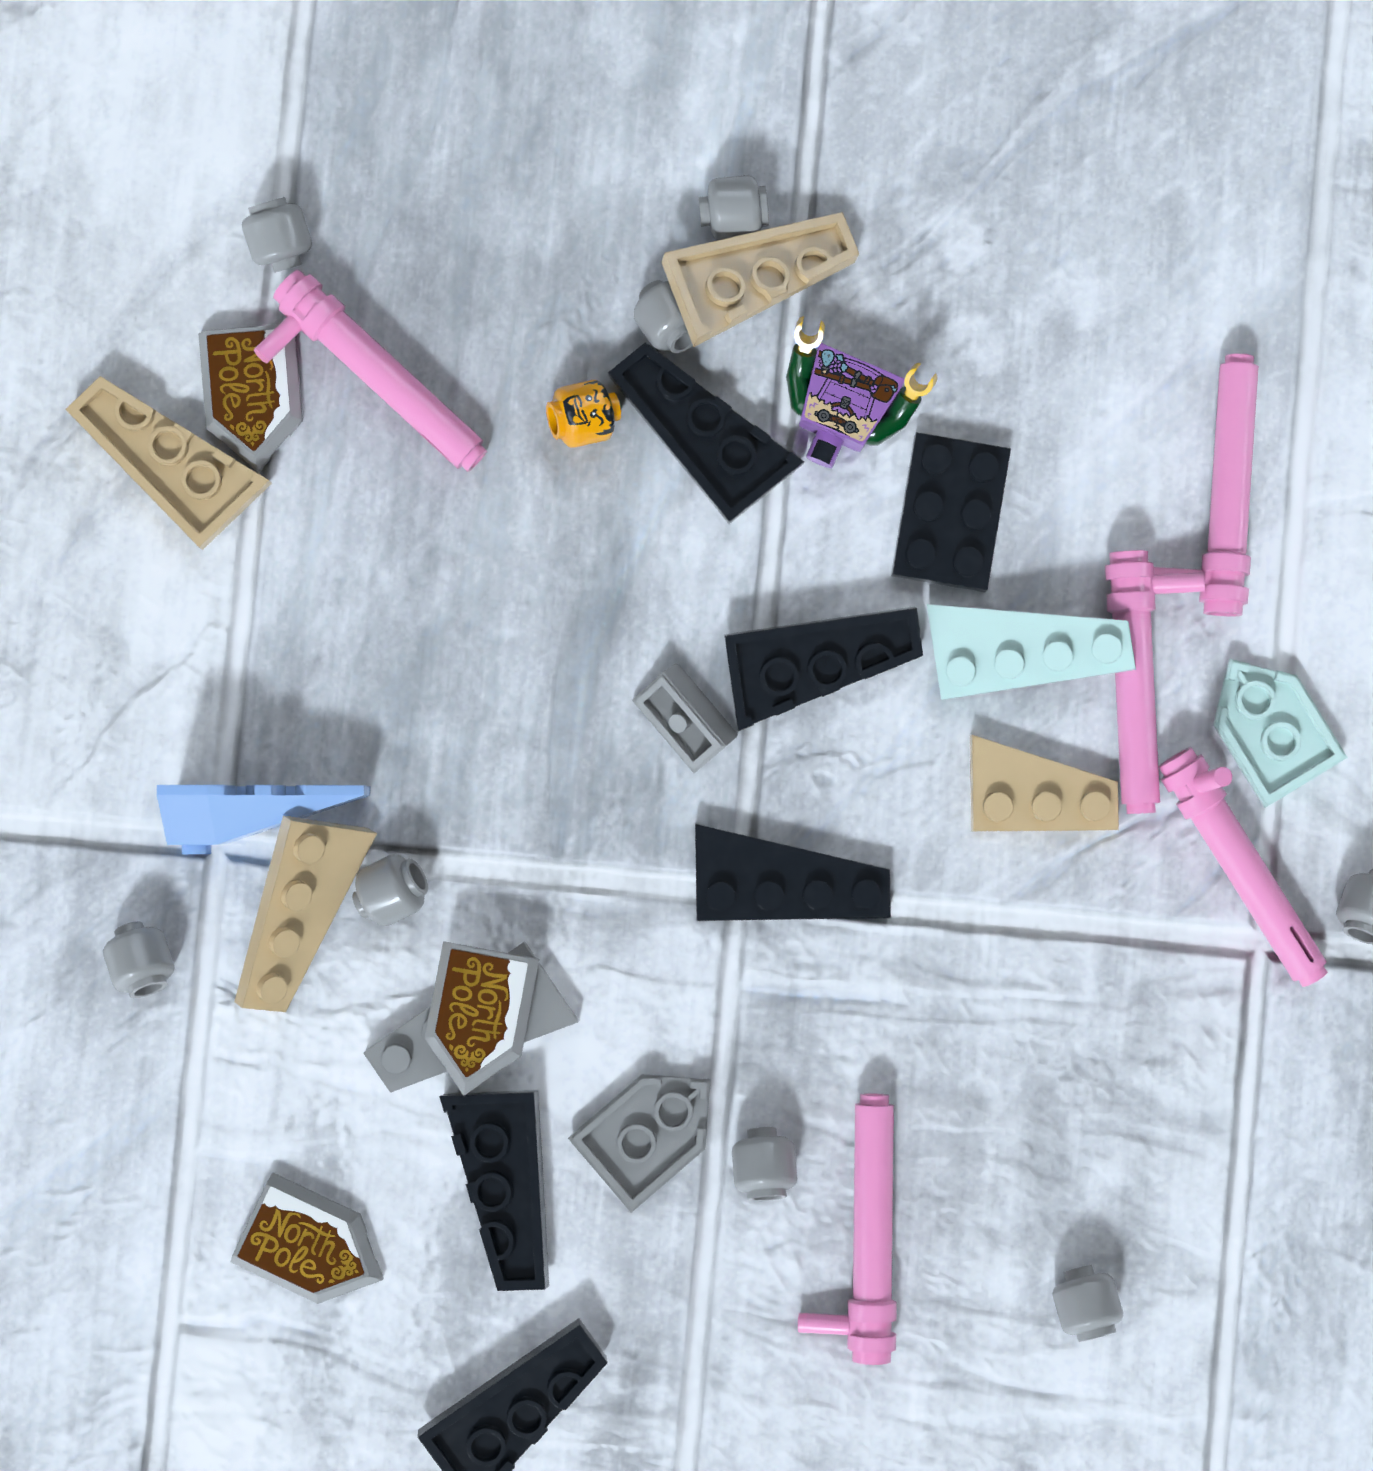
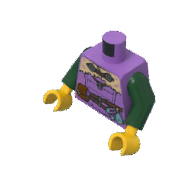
[786,316,938,468]

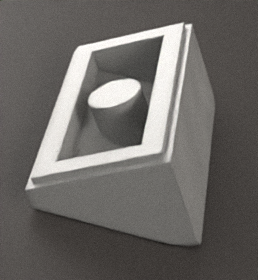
[632,664,738,773]

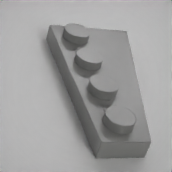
[363,941,579,1093]

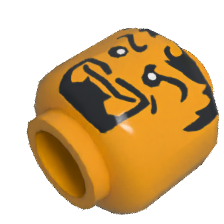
[546,380,621,448]

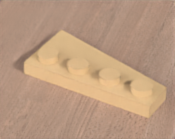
[661,212,859,347]
[65,376,272,550]
[234,815,377,1012]

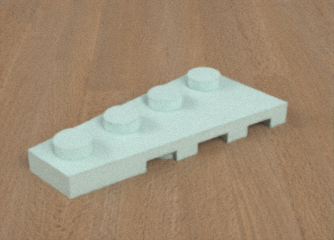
[927,604,1136,700]

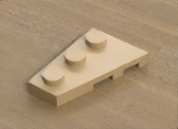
[970,735,1119,831]

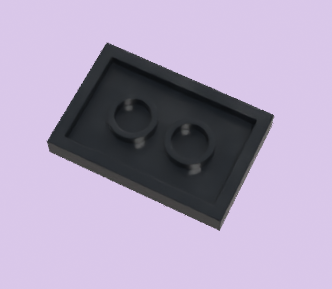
[891,432,1011,592]

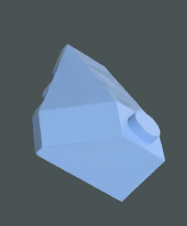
[157,785,370,854]

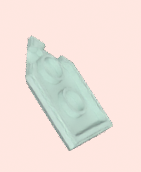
[1213,659,1348,808]

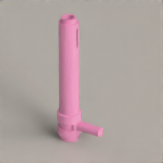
[254,270,487,472]
[1154,354,1259,617]
[1105,550,1205,814]
[1158,747,1328,987]
[798,1093,897,1365]

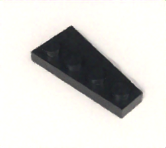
[608,342,805,524]
[724,607,923,731]
[695,824,891,921]
[439,1090,549,1291]
[417,1318,608,1471]

